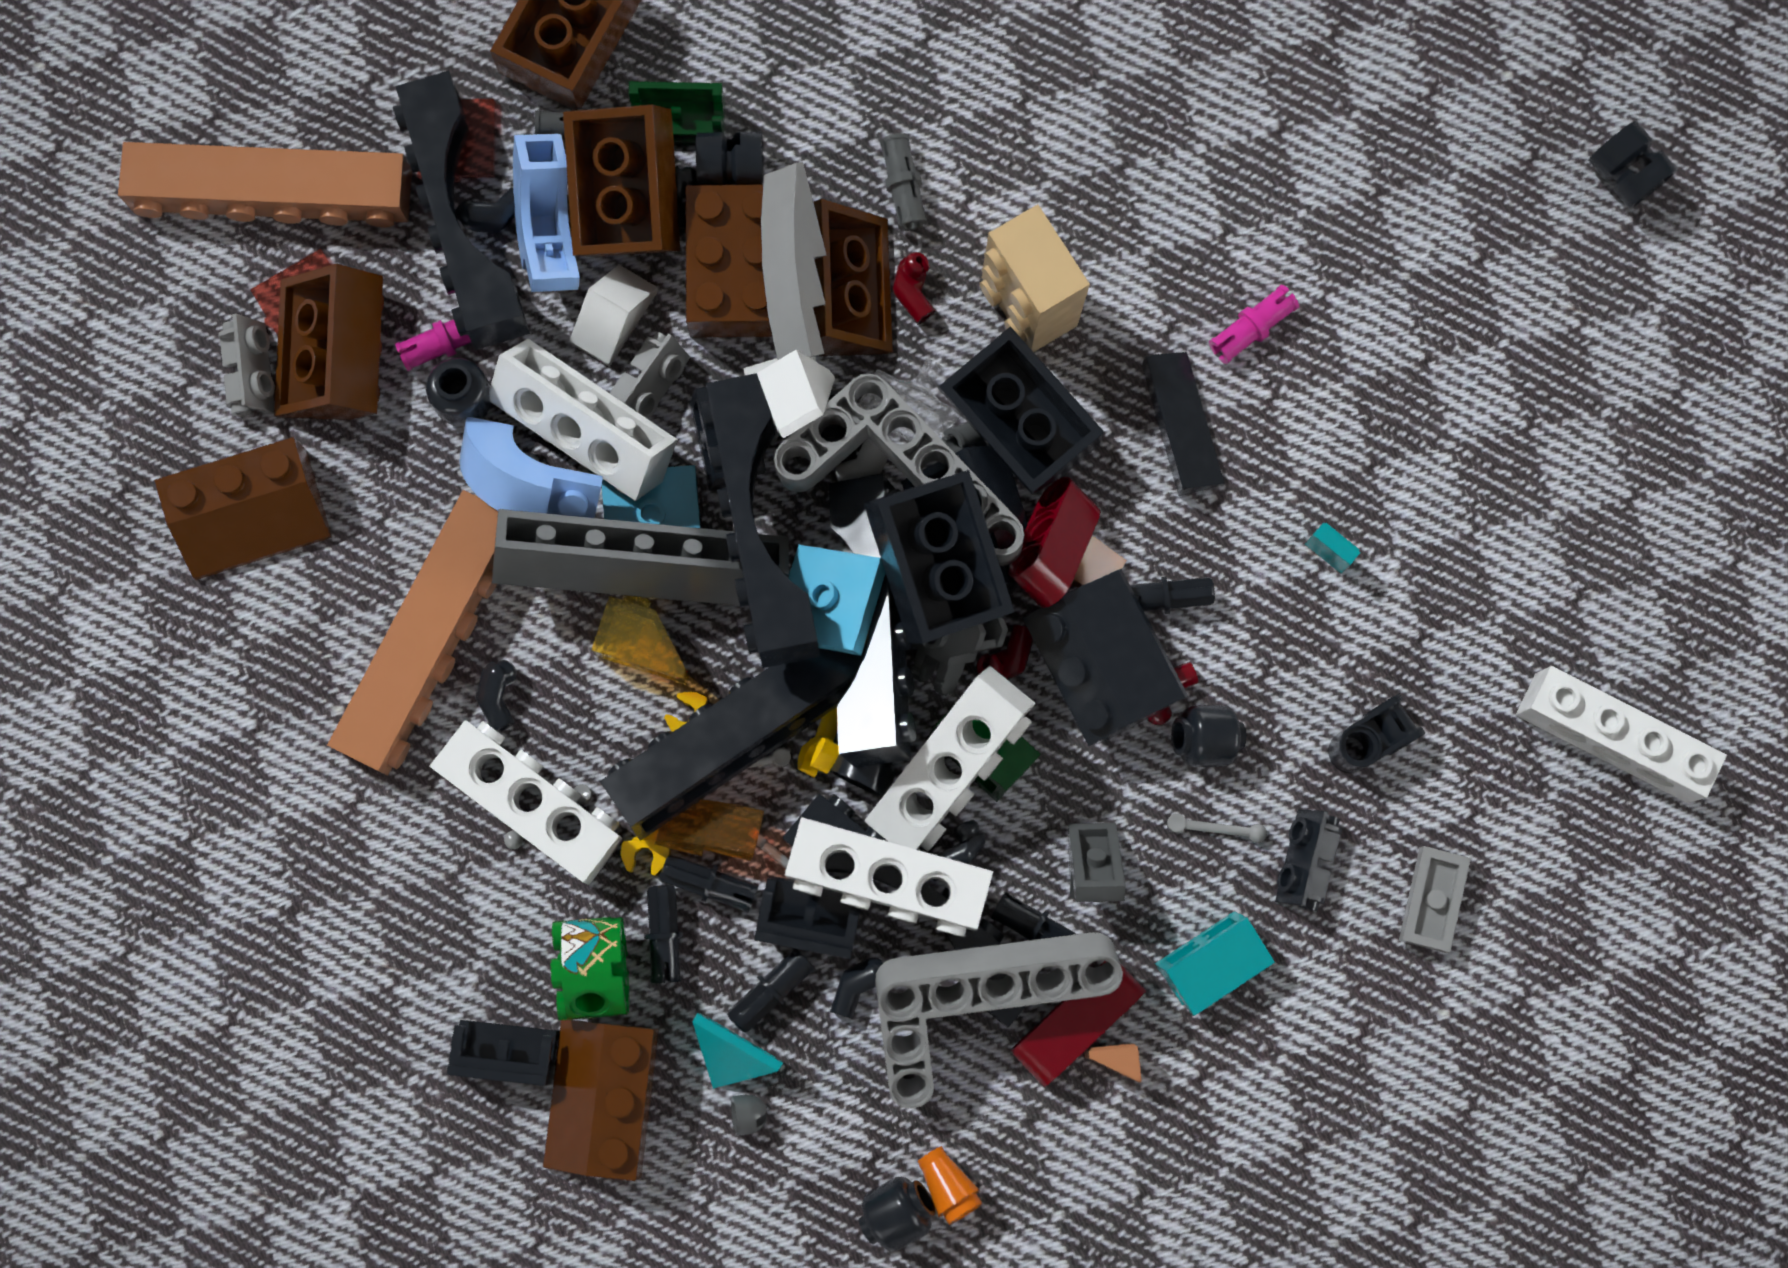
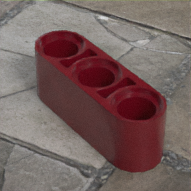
[1008,476,1101,608]
[1010,961,1146,1088]

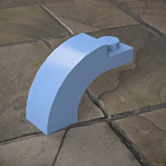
[513,134,580,292]
[459,417,603,518]

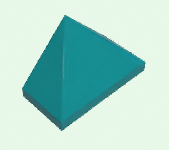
[692,1013,784,1089]

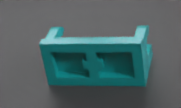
[1155,911,1275,1016]

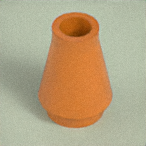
[917,1146,983,1225]

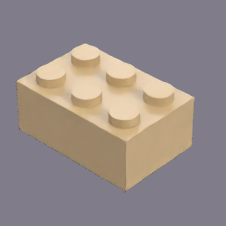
[980,204,1090,352]

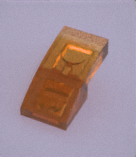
[655,799,764,862]

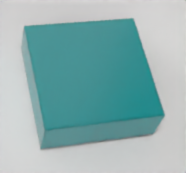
[1305,523,1361,573]

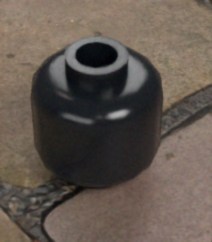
[426,358,492,427]
[1171,705,1247,767]
[859,1176,936,1252]

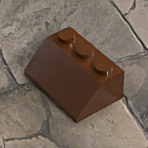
[813,199,893,356]
[274,264,384,420]
[154,437,332,580]
[543,1020,659,1181]

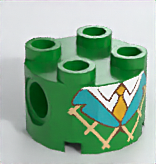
[551,917,630,1021]

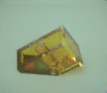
[591,595,690,685]

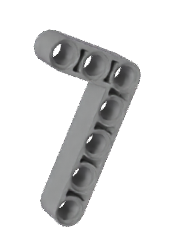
[774,373,1024,566]
[875,932,1123,1108]

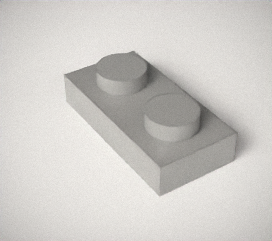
[1399,846,1471,953]

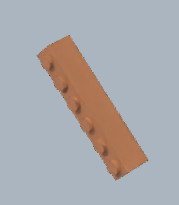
[118,142,412,228]
[327,490,498,776]

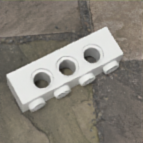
[489,339,678,501]
[864,666,1035,851]
[1516,666,1727,803]
[429,720,624,885]
[785,817,993,937]

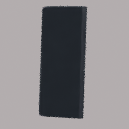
[1142,352,1225,496]

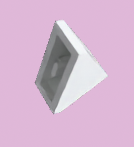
[569,265,659,367]
[757,349,835,438]

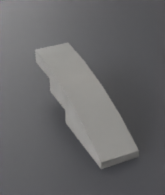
[761,162,826,360]

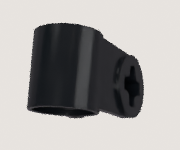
[1328,693,1425,773]

